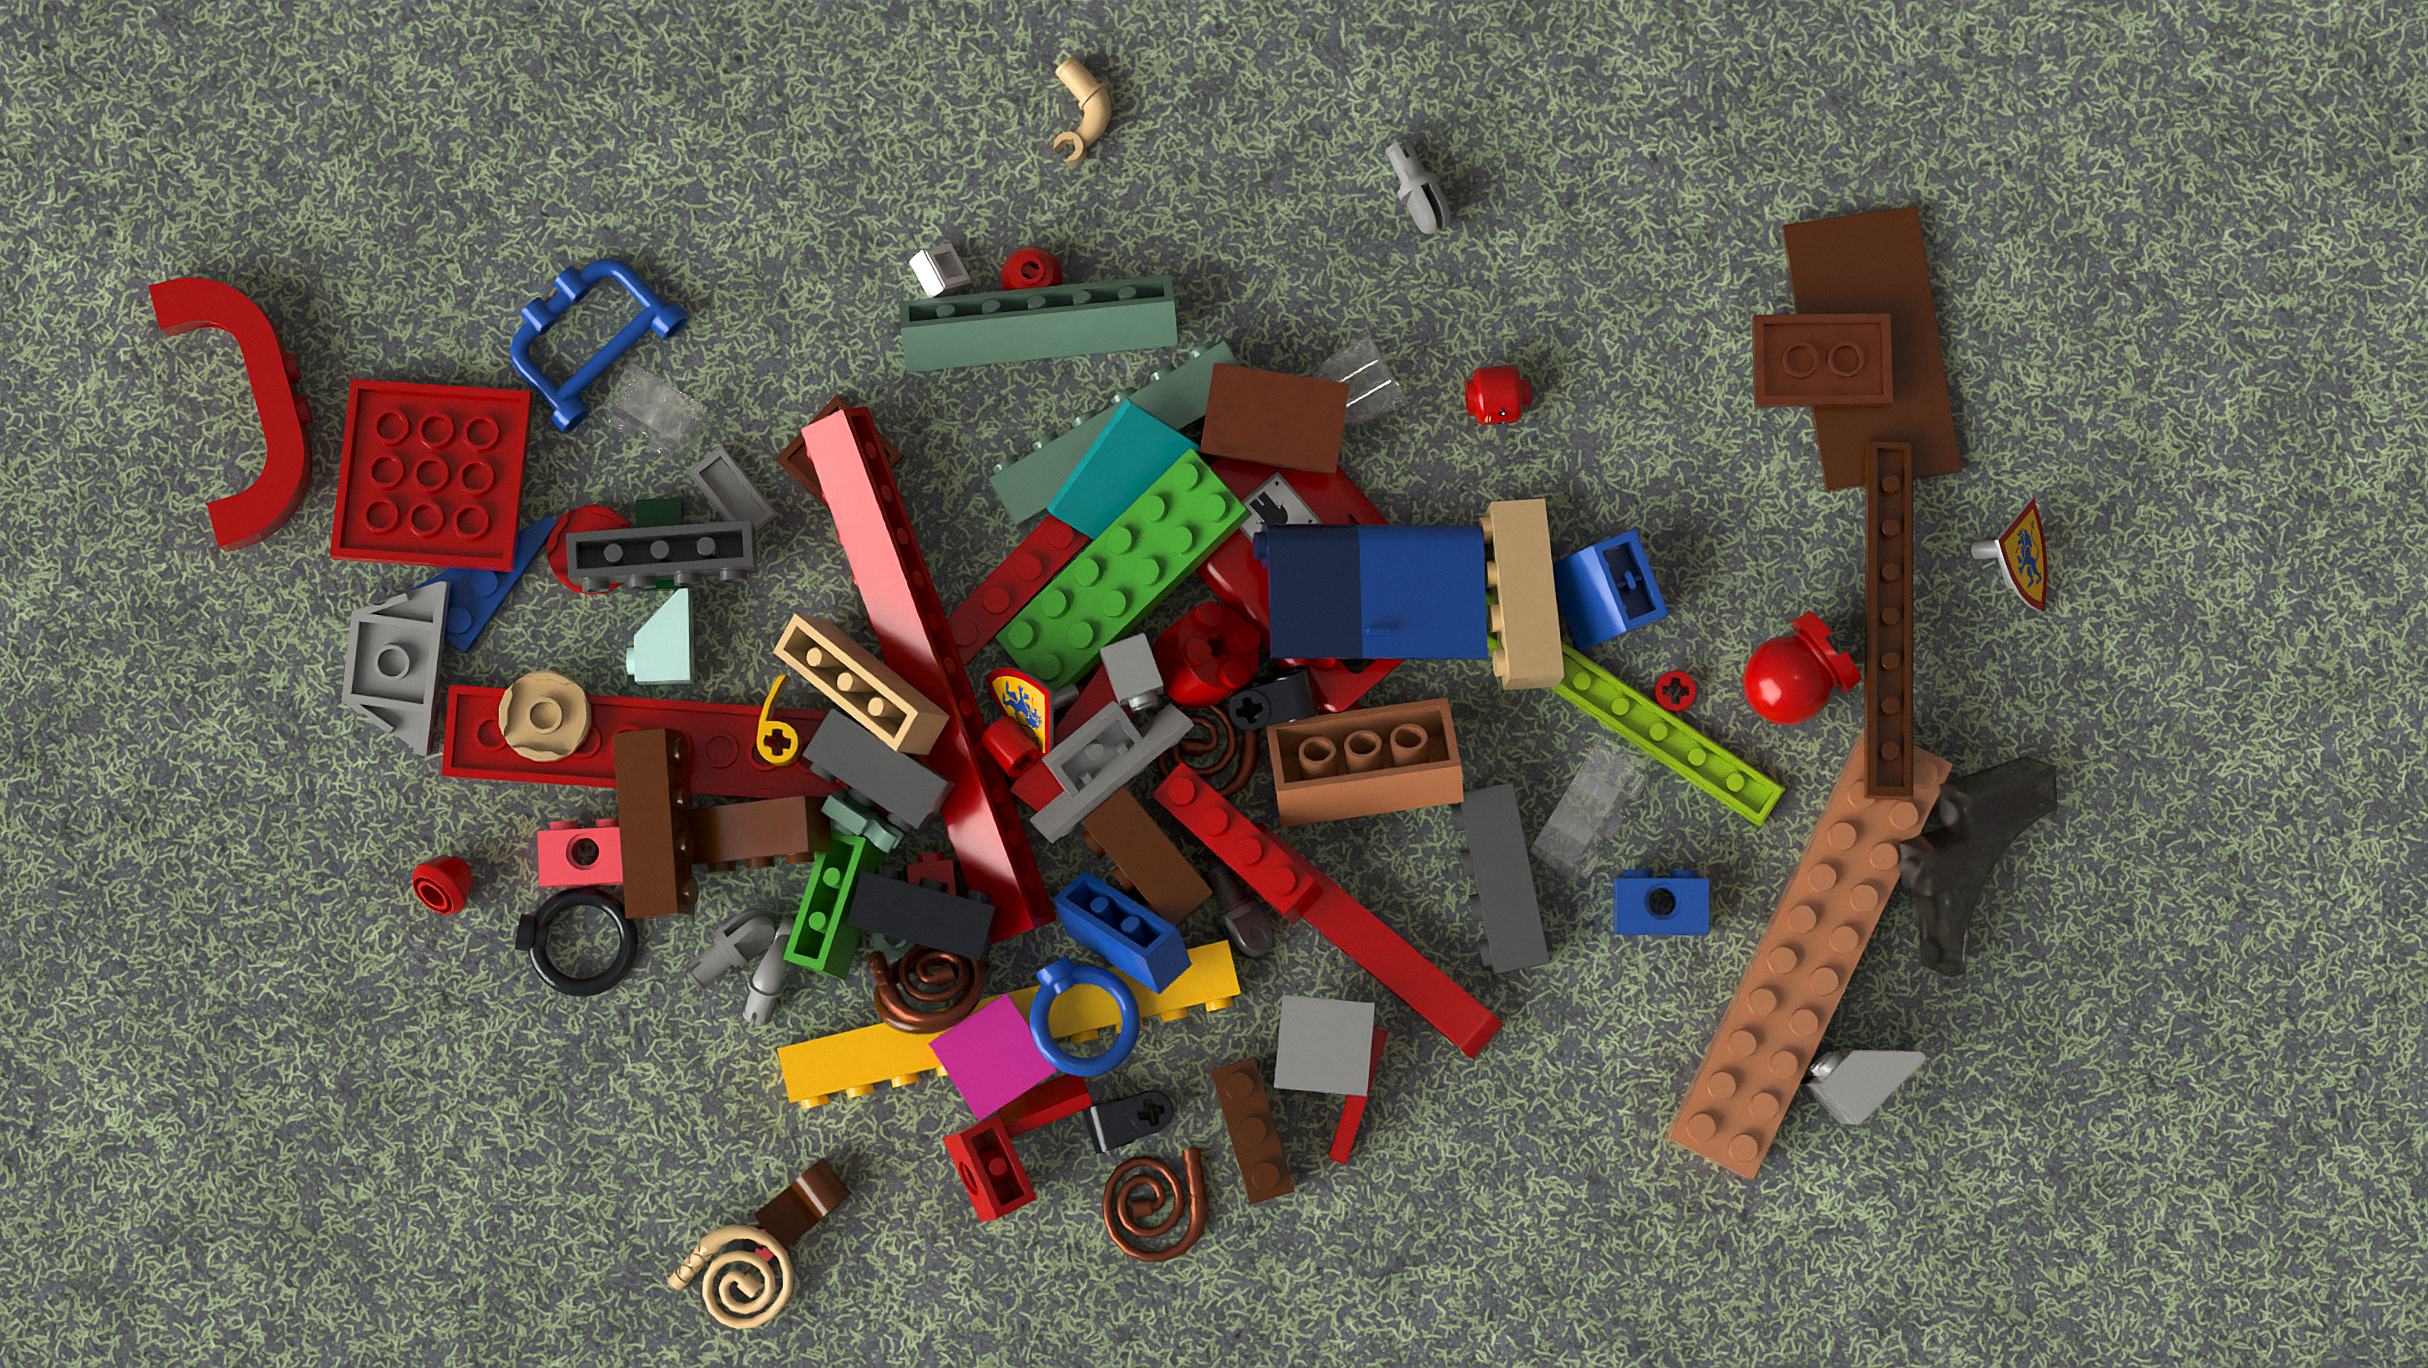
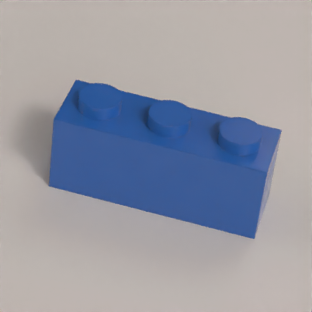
[1052,870,1192,995]

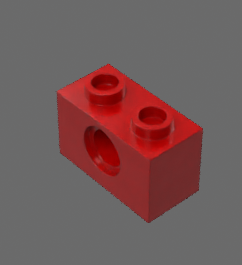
[942,1114,1037,1222]

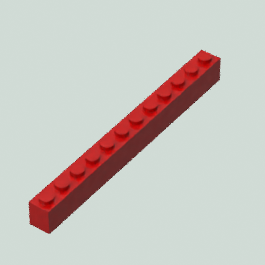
[801,406,1057,944]

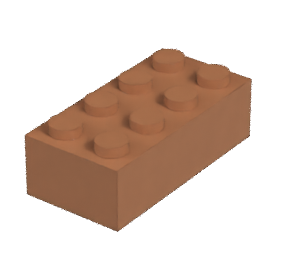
[1266,697,1464,828]

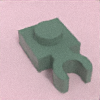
[820,789,905,853]

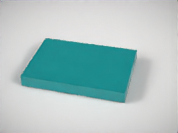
[1047,398,1200,540]

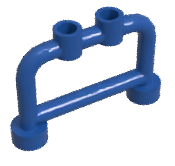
[510,258,690,434]

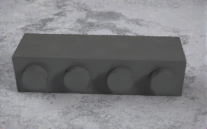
[1450,782,1550,975]

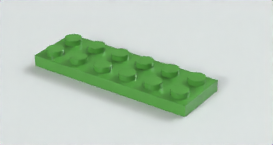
[995,448,1253,691]

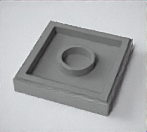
[1274,995,1375,1096]

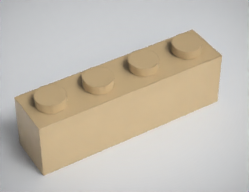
[1479,499,1565,690]
[773,613,950,755]

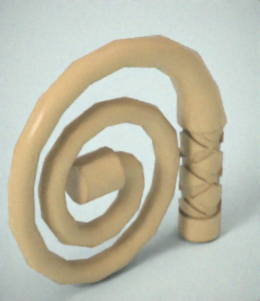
[669,1224,794,1329]

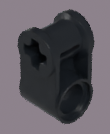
[1229,665,1320,730]
[1082,1090,1174,1154]

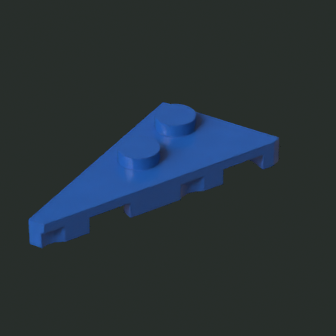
[407,516,557,654]

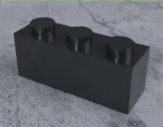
[847,865,1002,961]

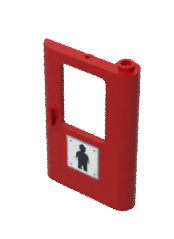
[1195,458,1406,715]

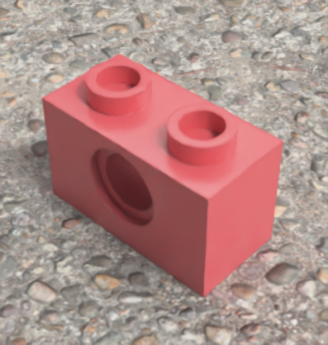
[537,819,623,888]

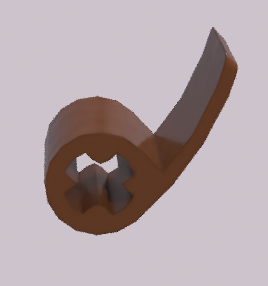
[754,1158,852,1249]

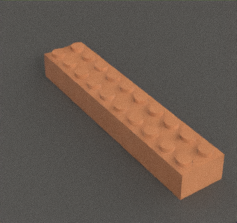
[1664,727,1953,1180]

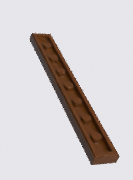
[1864,439,1913,800]

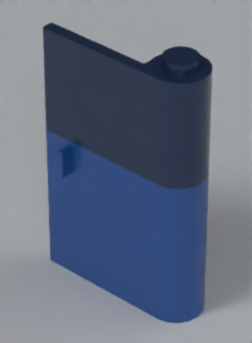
[1252,523,1488,660]

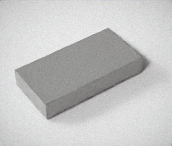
[687,444,779,534]

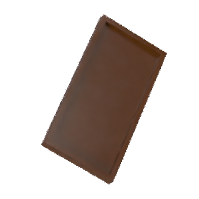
[1782,205,1962,493]

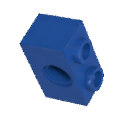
[1613,869,1709,936]

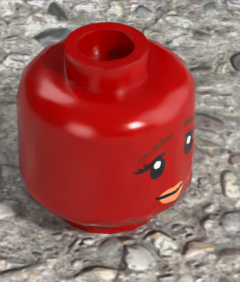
[1465,365,1532,425]

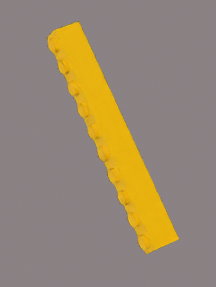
[777,940,1241,1110]

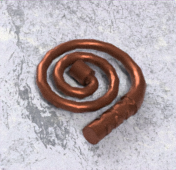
[1155,699,1260,800]
[867,943,985,1025]
[1102,1148,1209,1262]

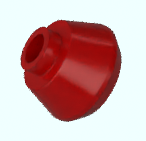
[1001,246,1063,291]
[413,855,473,914]

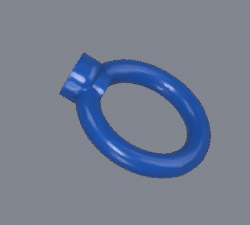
[1030,955,1140,1076]

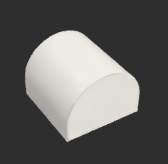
[909,243,972,298]

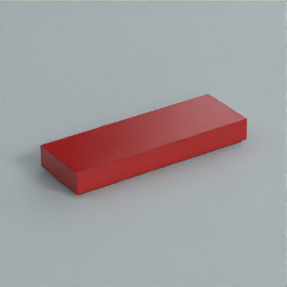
[1328,1027,1389,1164]

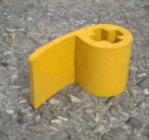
[757,674,802,767]

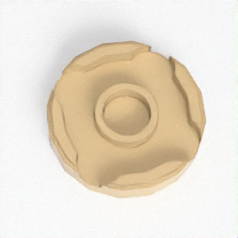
[499,670,591,762]

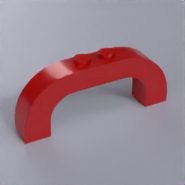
[148,278,313,552]

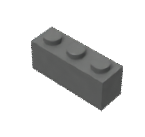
[802,708,956,833]

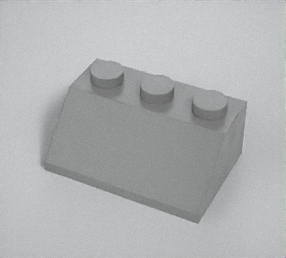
[1801,1050,1927,1124]

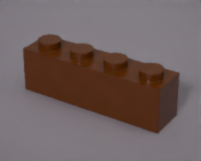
[613,728,699,920]

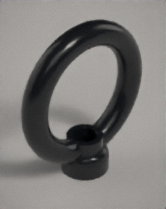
[515,887,638,997]

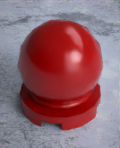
[1742,610,1862,725]

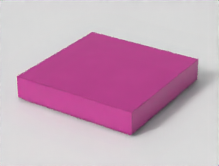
[929,993,1058,1122]

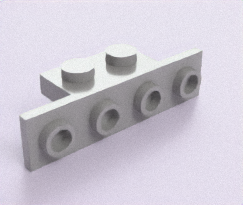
[1029,701,1194,843]

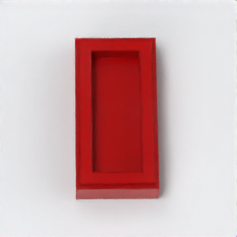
[997,1073,1093,1139]

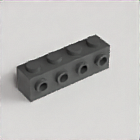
[566,520,758,593]

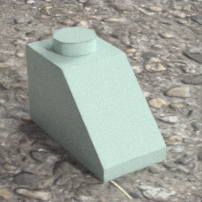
[626,588,695,686]

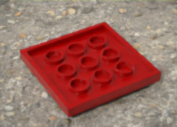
[329,379,534,572]

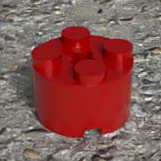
[1152,601,1261,709]

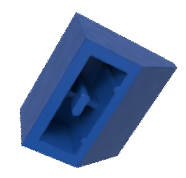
[1552,529,1669,652]

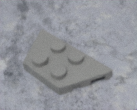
[341,580,451,756]

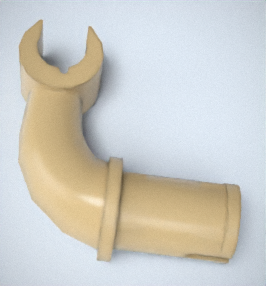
[1053,56,1111,166]

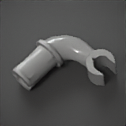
[742,916,796,1026]

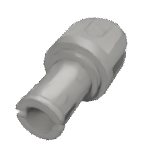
[1385,139,1451,235]
[682,908,776,991]

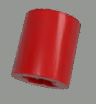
[981,716,1041,777]

